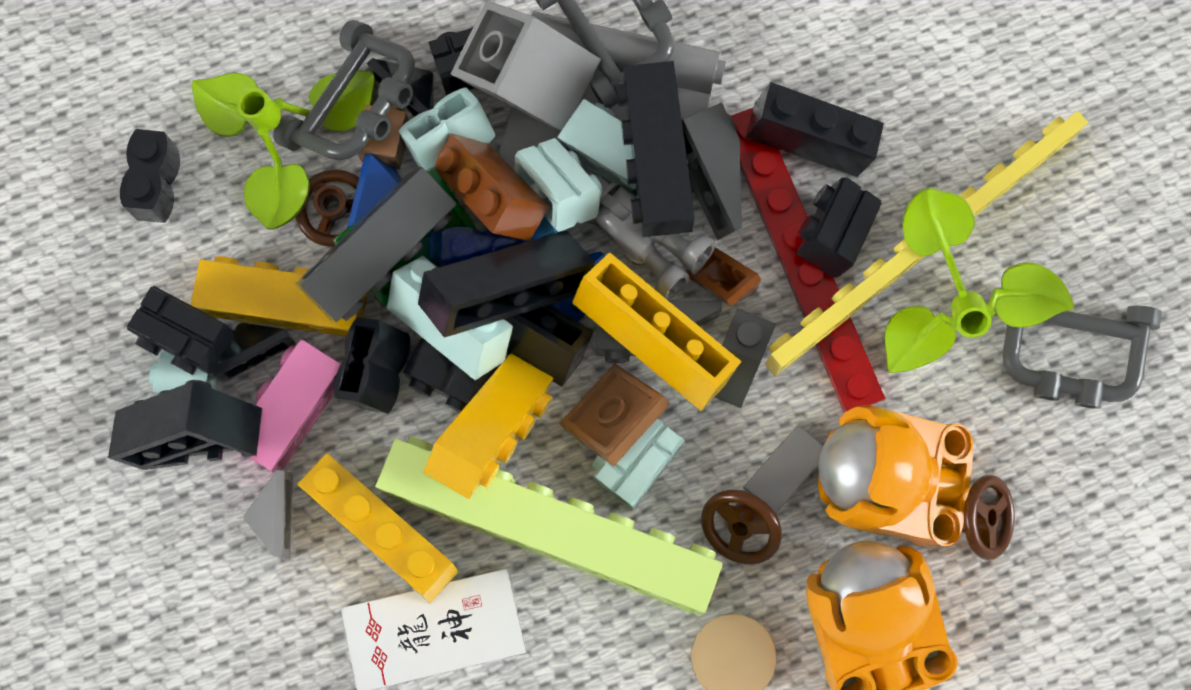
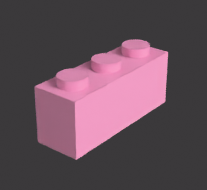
[250,339,341,473]

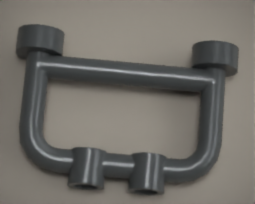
[535,0,674,109]
[273,20,415,160]
[1003,305,1162,409]

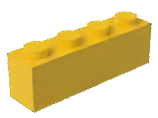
[572,252,741,411]
[190,256,368,337]
[423,354,554,499]
[297,453,459,604]

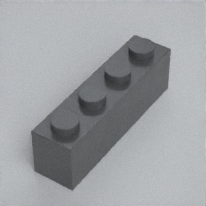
[295,167,457,322]

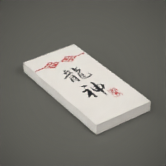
[341,569,526,690]

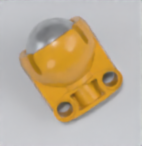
[818,405,973,546]
[806,541,958,690]

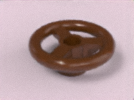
[295,170,359,247]
[962,475,1015,560]
[701,490,782,565]

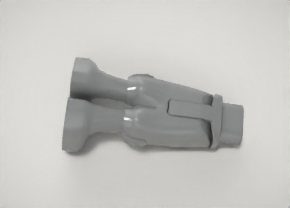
[594,175,716,300]

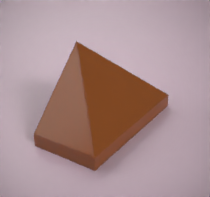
[685,247,761,306]

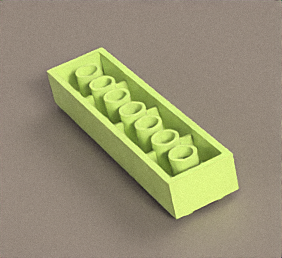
[375,436,723,616]

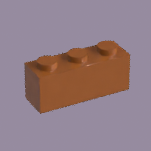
[434,133,549,241]

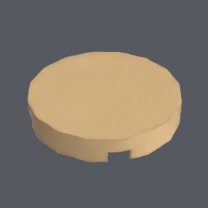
[691,614,777,690]

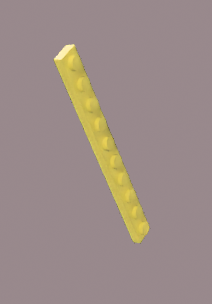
[764,111,1089,377]

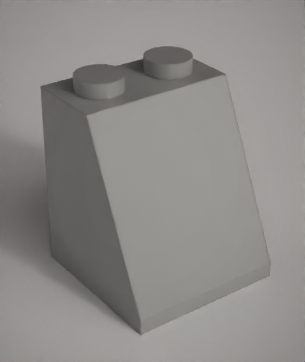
[451,0,601,131]

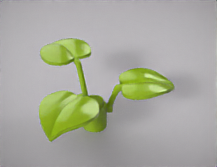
[192,70,376,230]
[884,187,1074,373]

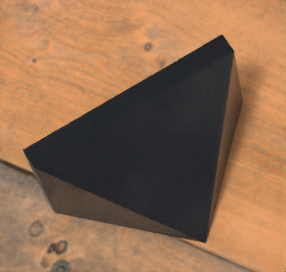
[367,58,434,117]
[212,323,296,383]

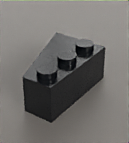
[108,380,262,470]

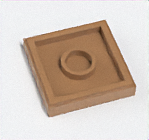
[559,363,670,467]

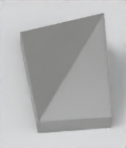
[244,470,293,559]

